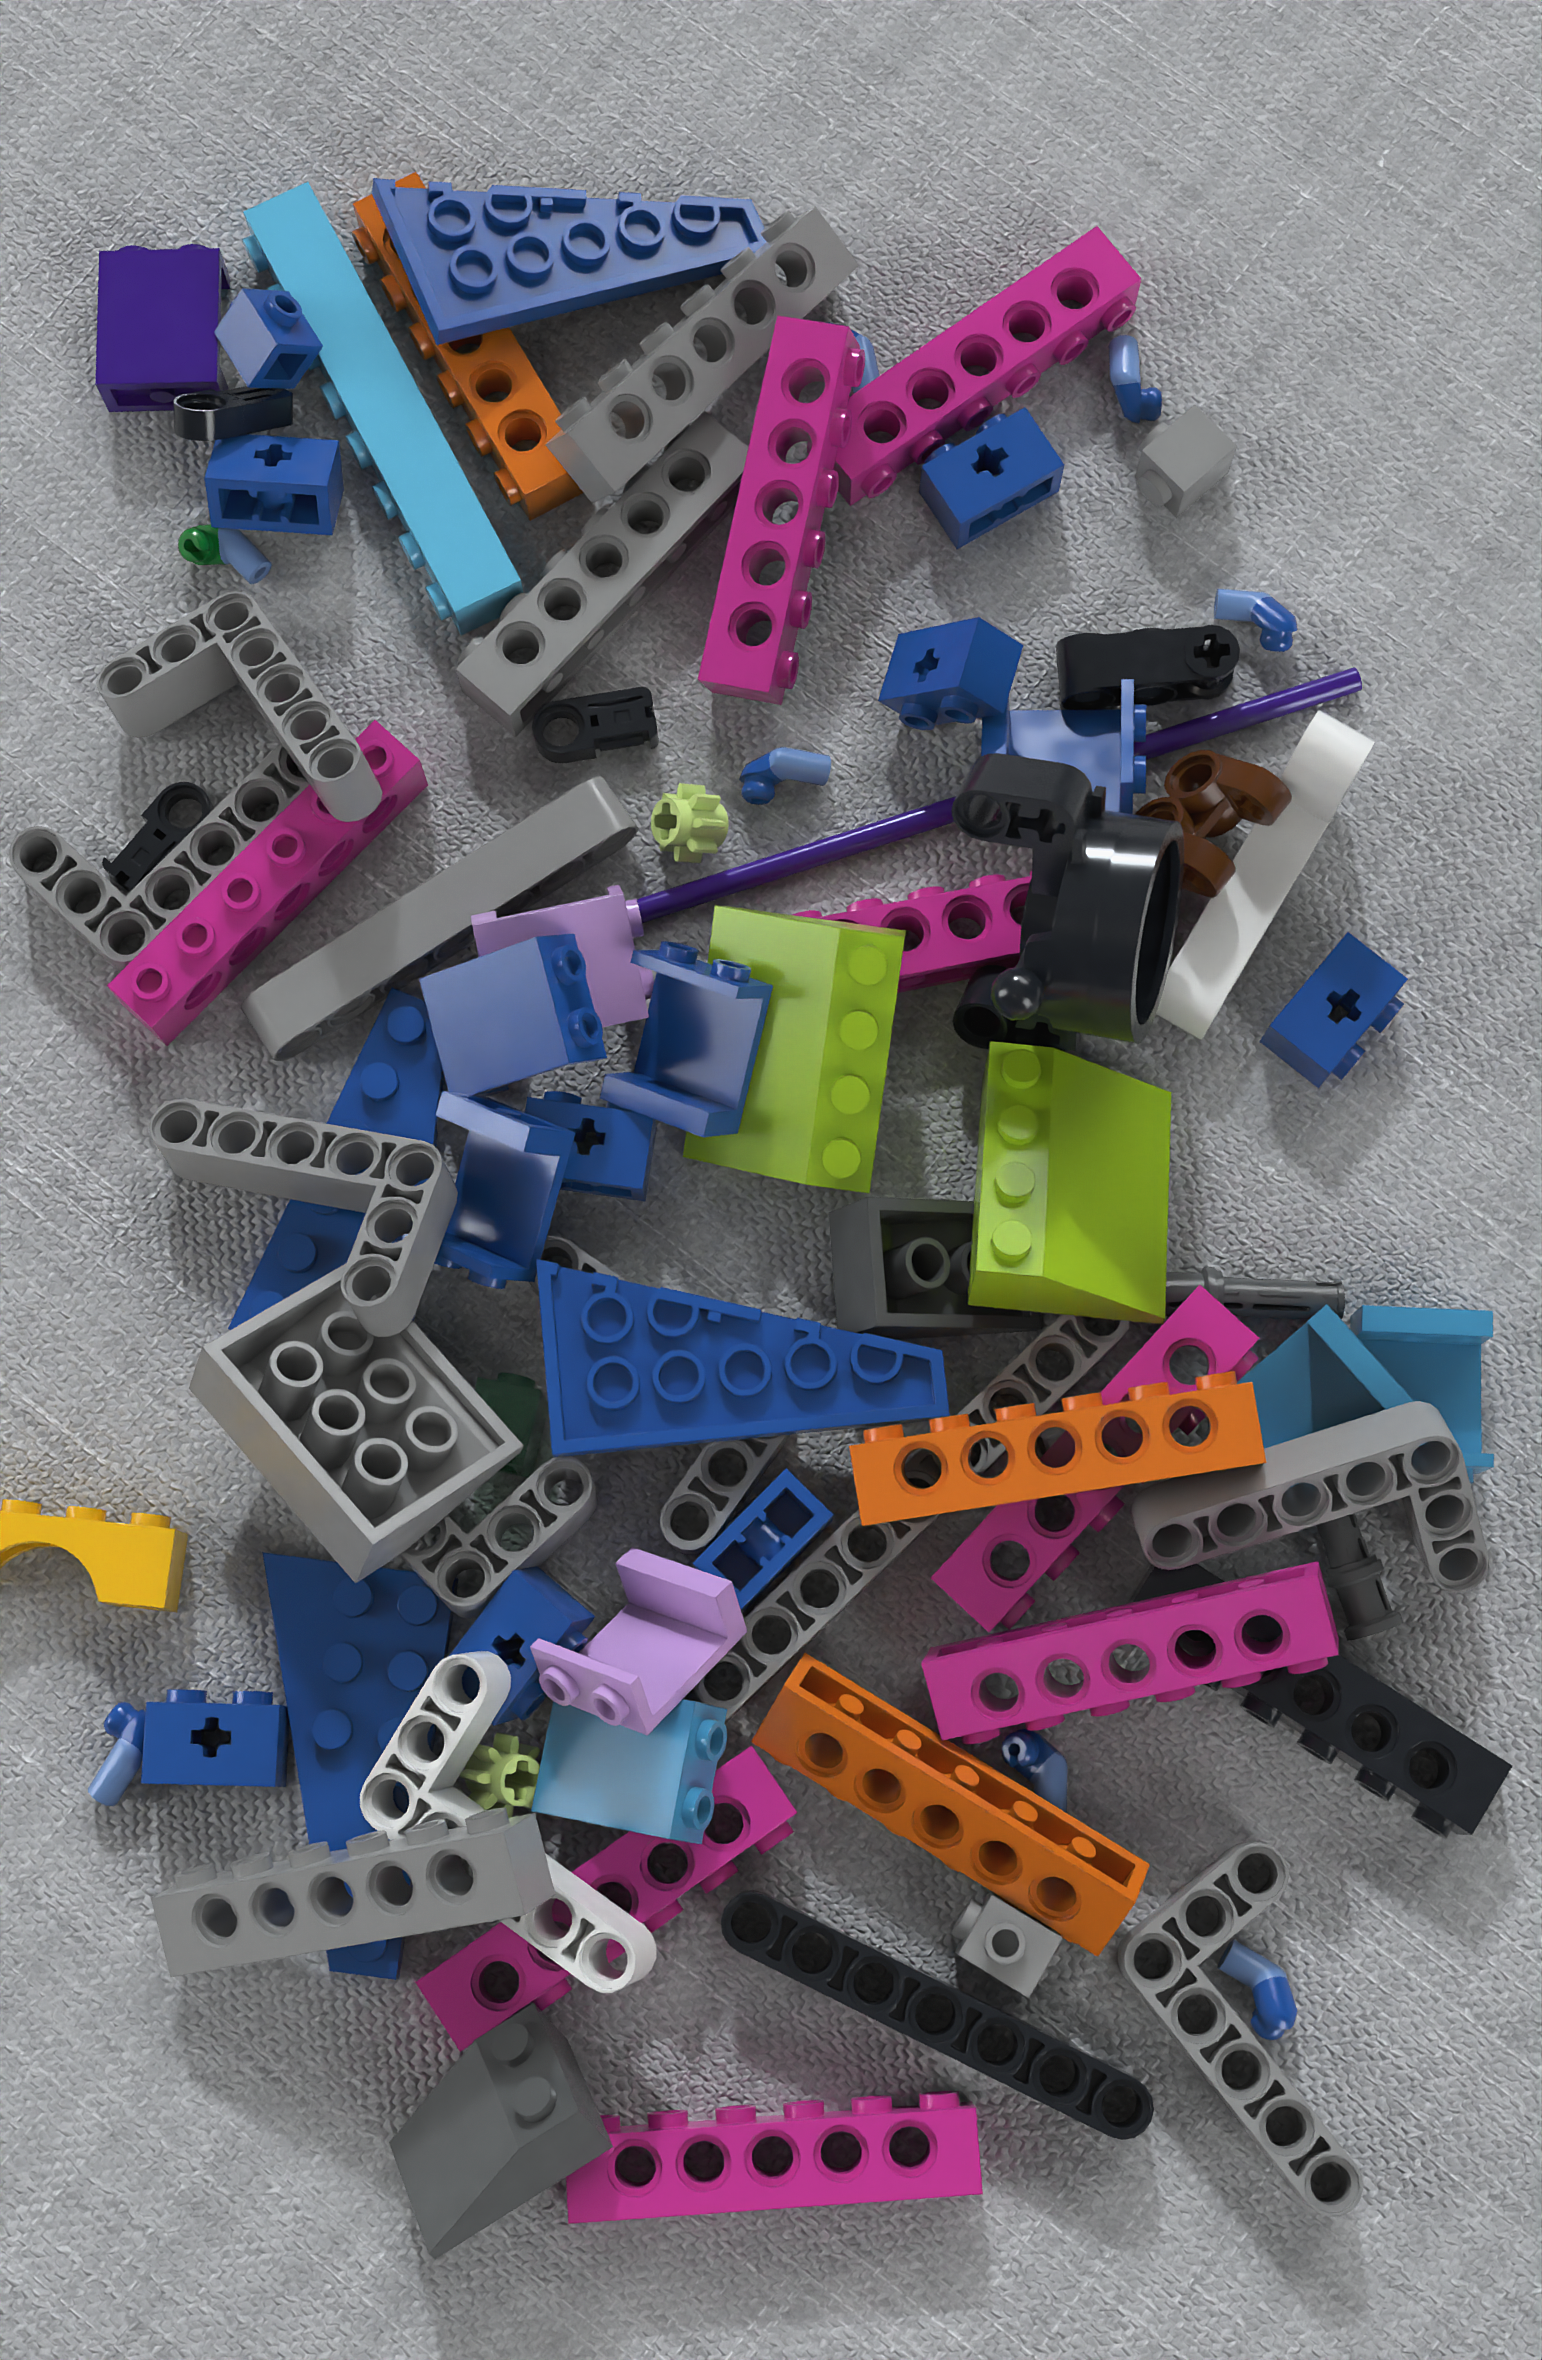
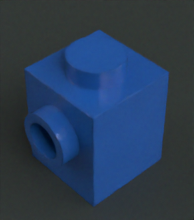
[214,288,323,389]

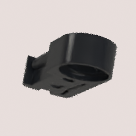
[173,386,293,441]
[532,687,659,764]
[102,782,214,892]

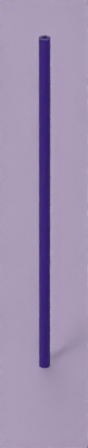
[637,667,1362,923]

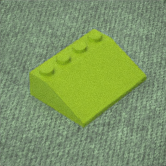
[683,905,906,1193]
[968,1041,1172,1324]

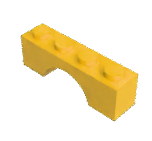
[0,1499,188,1612]

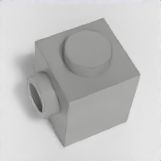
[1135,404,1237,518]
[951,1893,1063,1998]

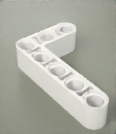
[1156,710,1376,1040]
[360,1651,657,1993]

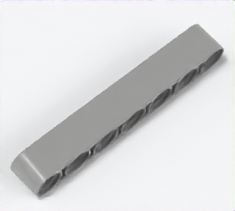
[241,776,638,1062]

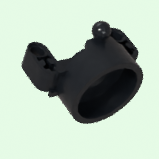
[951,753,1184,1052]

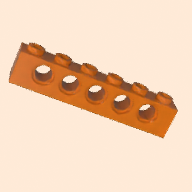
[351,172,584,521]
[849,1371,1266,1526]
[751,1652,1150,1957]

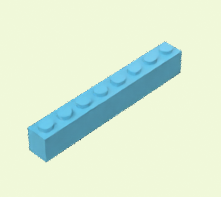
[242,182,524,636]

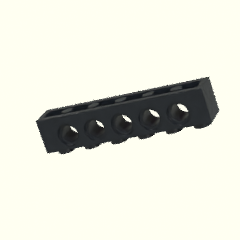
[1127,1563,1512,1839]

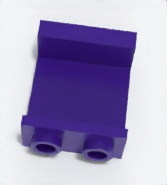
[95,244,230,412]

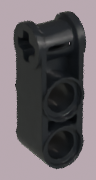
[1055,625,1240,710]

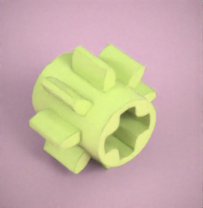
[651,783,729,863]
[460,1733,540,1818]

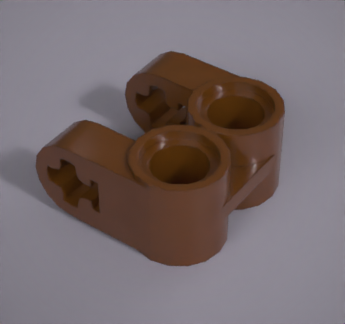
[1134,750,1292,898]

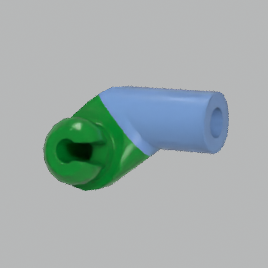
[178,524,272,584]

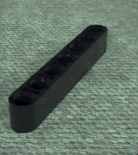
[721,1890,1154,2140]

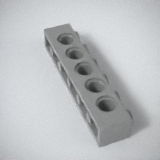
[545,206,859,503]
[456,410,748,737]
[151,1808,555,1977]

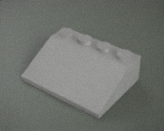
[189,1264,524,1584]

